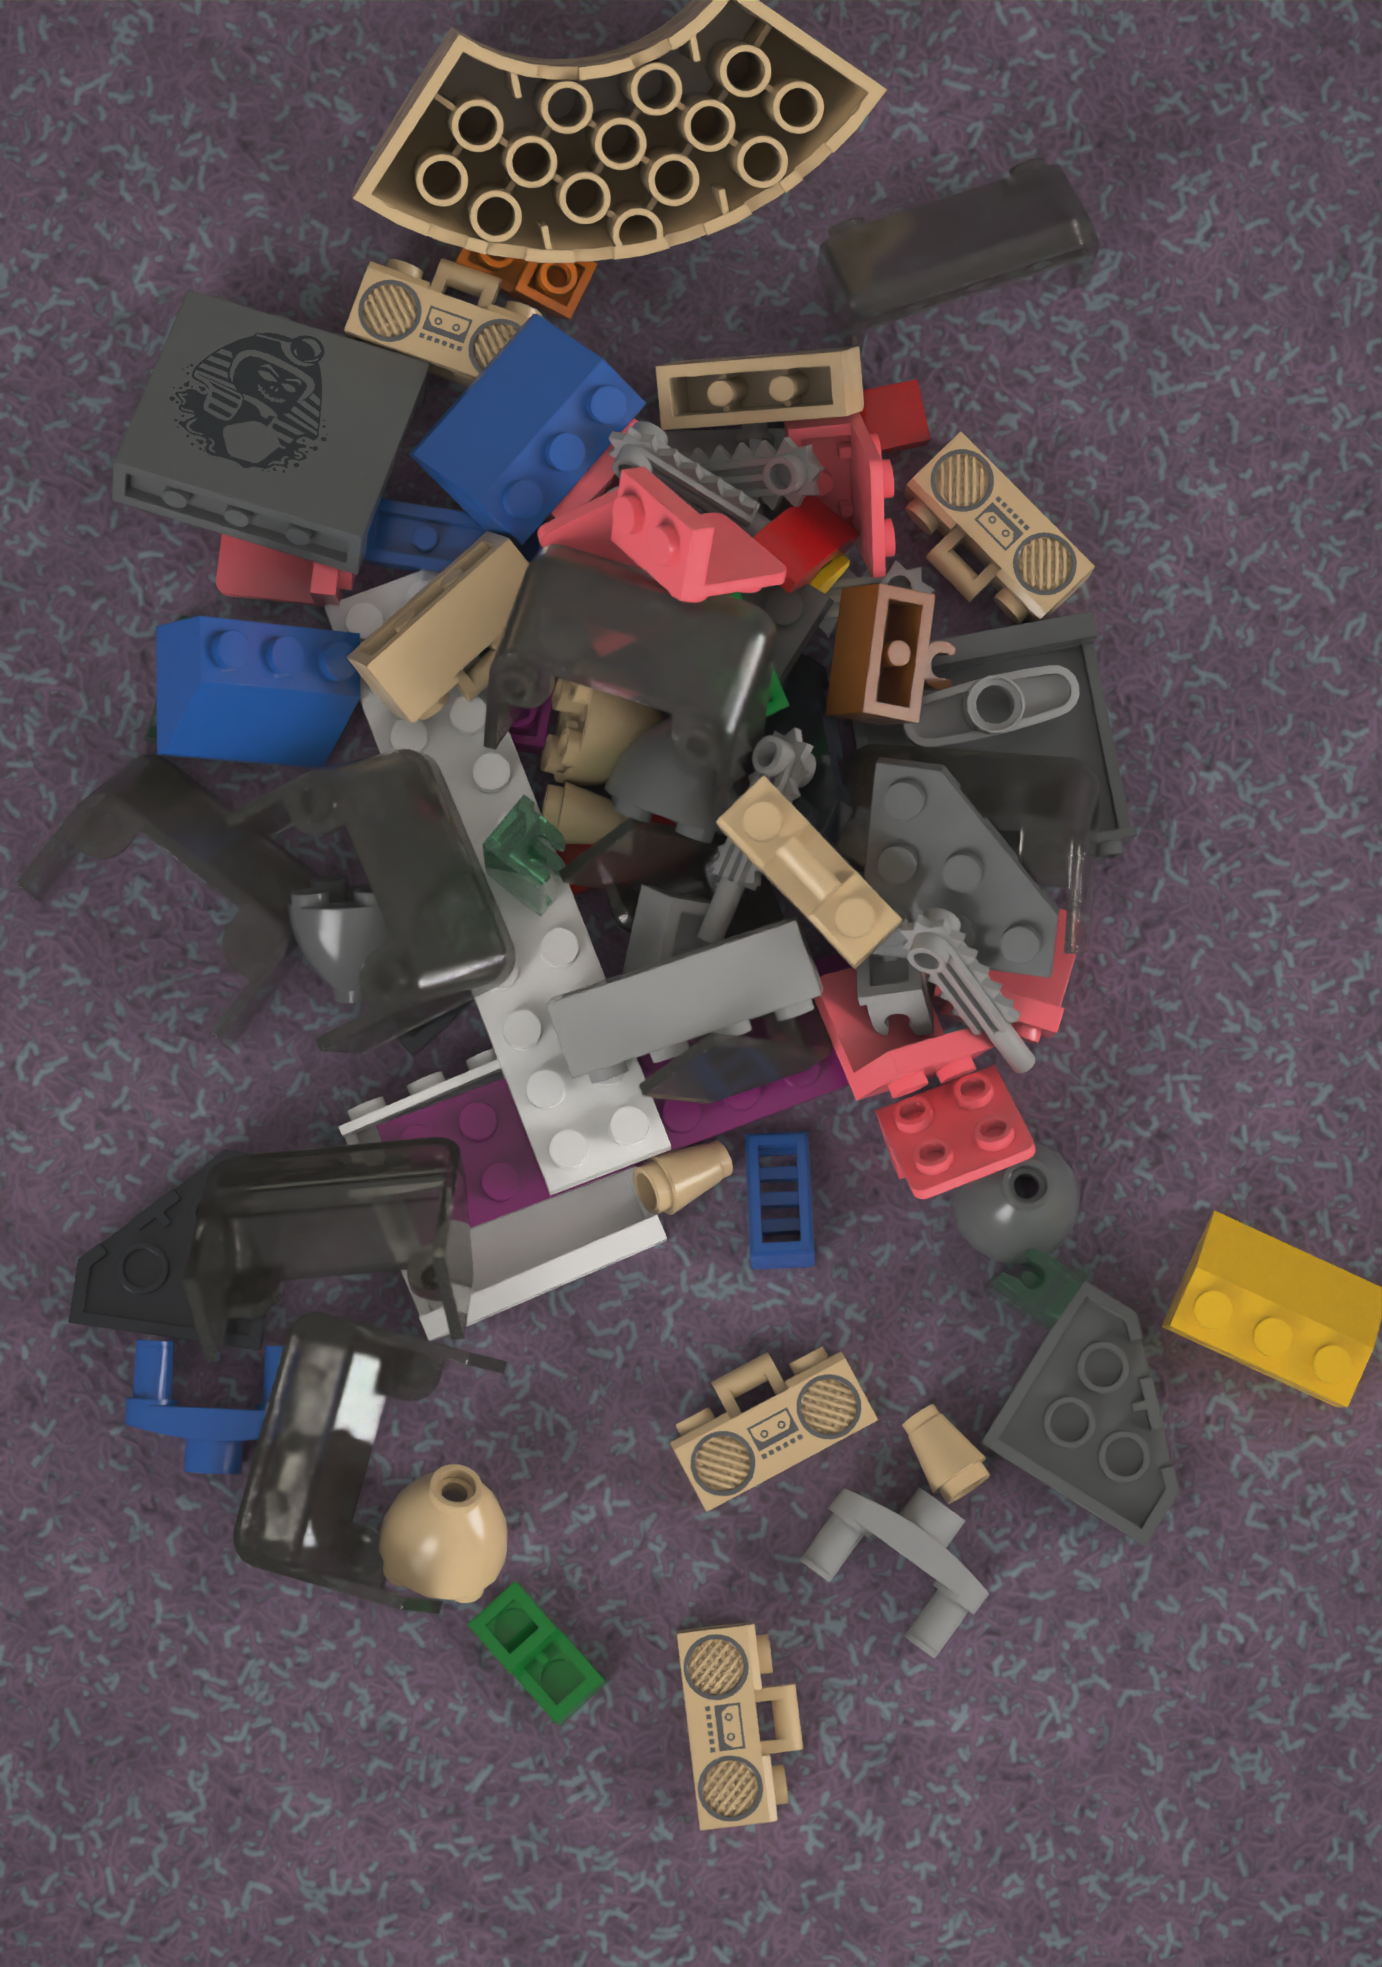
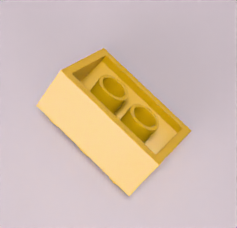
[1161,1210,1382,1408]

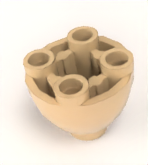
[540,659,667,786]
[379,1464,507,1603]

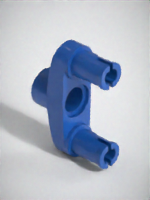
[125,1340,307,1474]

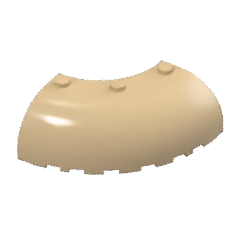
[352,0,887,263]

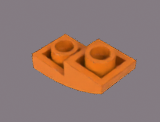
[453,247,598,321]

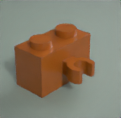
[825,583,956,726]

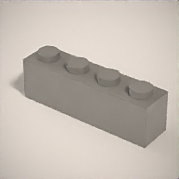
[546,914,823,1083]

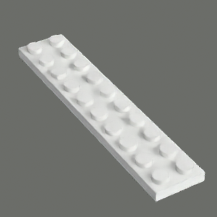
[324,570,671,1195]

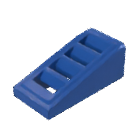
[745,1131,815,1269]

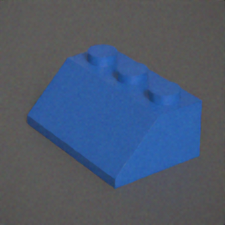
[409,314,647,545]
[156,616,361,768]

